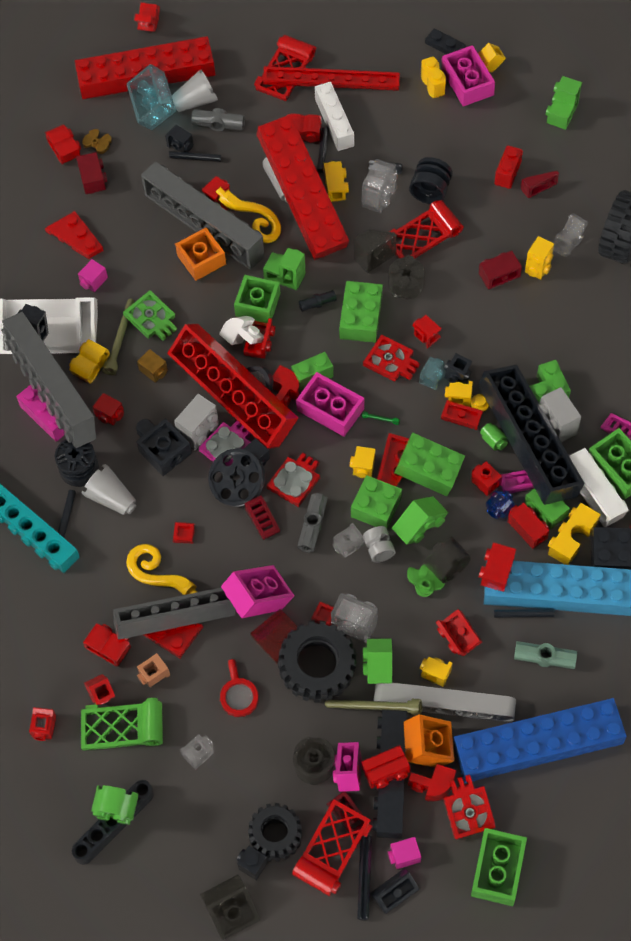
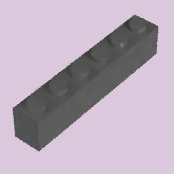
[113,588,236,640]

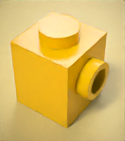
[478,43,506,73]
[350,446,376,478]

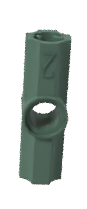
[514,641,577,669]

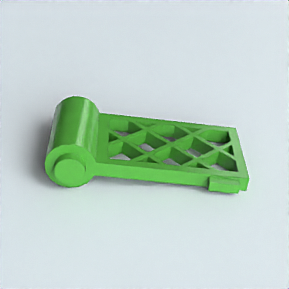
[81,698,163,751]

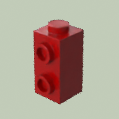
[507,503,550,549]

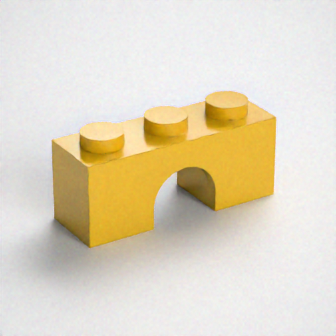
[548,503,601,565]

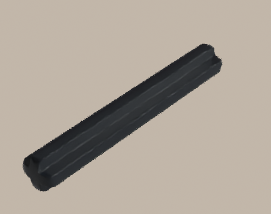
[357,835,372,921]

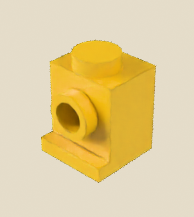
[445,381,473,407]
[420,657,453,687]

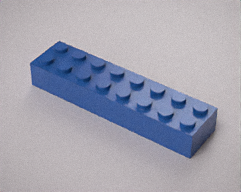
[453,698,627,783]

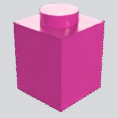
[78,259,108,292]
[388,837,421,870]

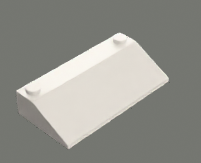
[0,298,98,354]

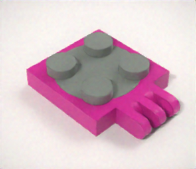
[199,420,251,466]

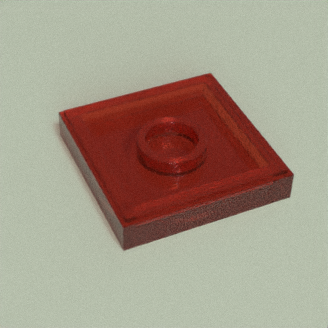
[250,609,297,664]

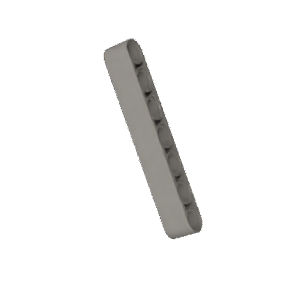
[374,683,516,722]

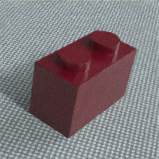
[76,152,108,195]
[479,250,522,290]

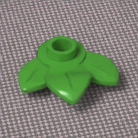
[407,563,446,597]

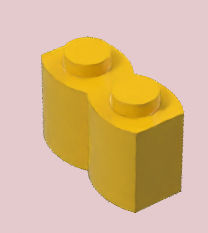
[421,57,446,98]
[69,339,110,384]

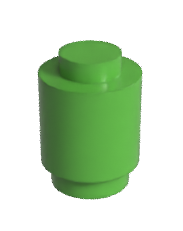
[480,423,508,451]

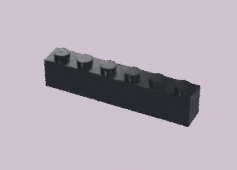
[373,710,407,839]

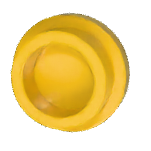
[471,394,489,412]

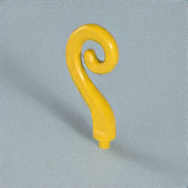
[216,187,281,243]
[126,544,197,595]

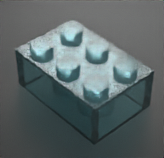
[126,64,176,130]

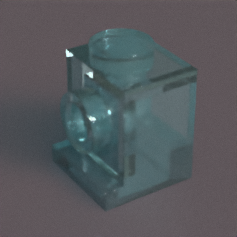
[419,357,445,390]

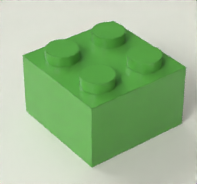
[234,275,280,323]
[351,475,402,529]

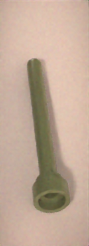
[102,298,134,375]
[325,698,422,715]

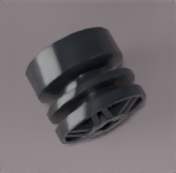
[409,157,453,204]
[54,439,99,487]

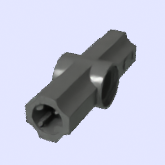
[191,108,245,131]
[297,493,328,553]

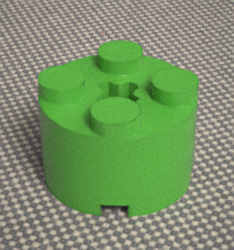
[91,785,139,825]

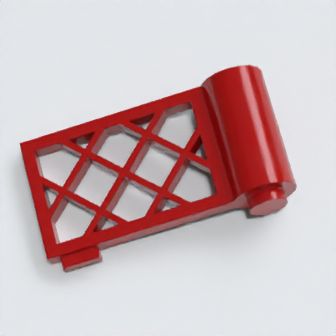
[254,35,316,101]
[384,200,464,265]
[292,799,373,896]

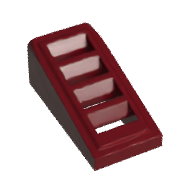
[521,171,559,198]
[245,496,280,540]
[326,791,364,837]

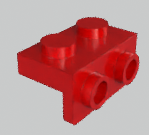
[243,318,276,359]
[436,609,482,656]

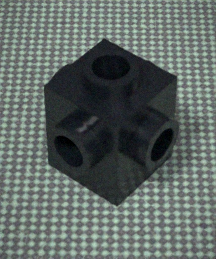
[444,353,472,383]

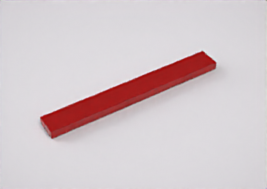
[263,66,400,90]

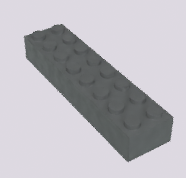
[141,161,264,270]
[1,312,96,448]

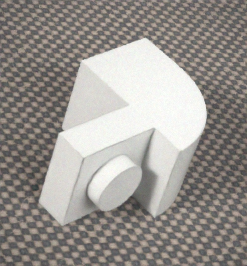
[219,316,264,345]

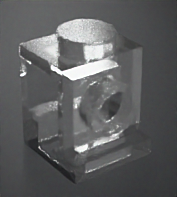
[333,523,364,557]
[180,734,214,770]

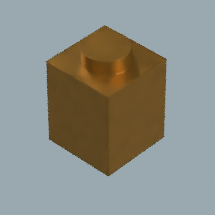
[137,349,168,383]

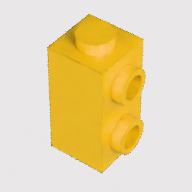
[324,161,349,202]

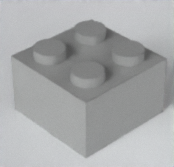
[539,387,581,442]
[174,394,219,450]

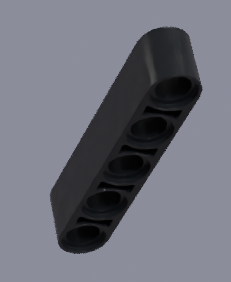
[71,780,154,865]

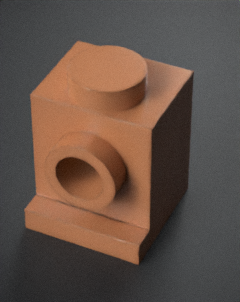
[137,653,170,687]

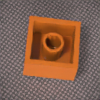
[175,228,226,281]
[404,714,454,768]

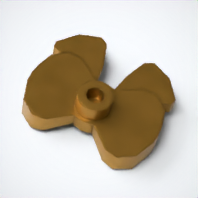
[82,129,112,154]

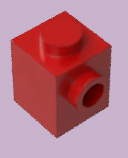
[93,393,124,426]
[471,461,502,496]
[84,674,115,705]

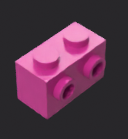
[333,742,362,792]

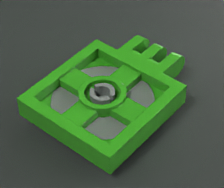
[123,290,177,341]

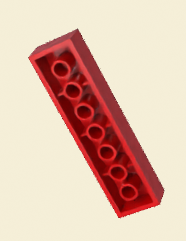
[75,36,215,100]
[257,114,349,260]
[167,324,299,449]

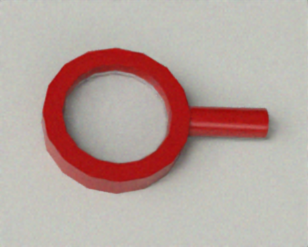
[220,659,259,717]

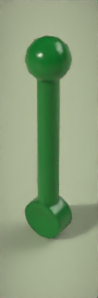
[361,411,400,425]

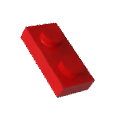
[441,400,483,430]

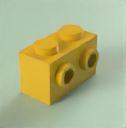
[525,236,554,280]

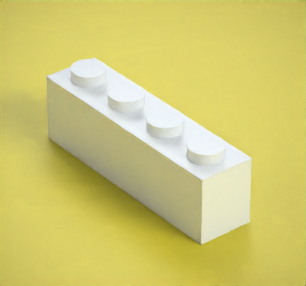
[315,82,354,151]
[569,448,629,527]

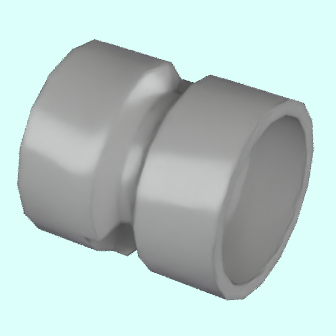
[363,526,396,563]

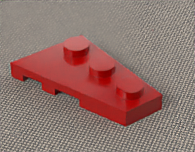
[45,211,104,259]
[377,433,409,487]
[143,623,203,659]

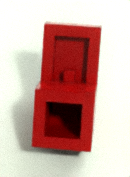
[134,3,160,32]
[272,365,299,406]
[408,764,457,801]

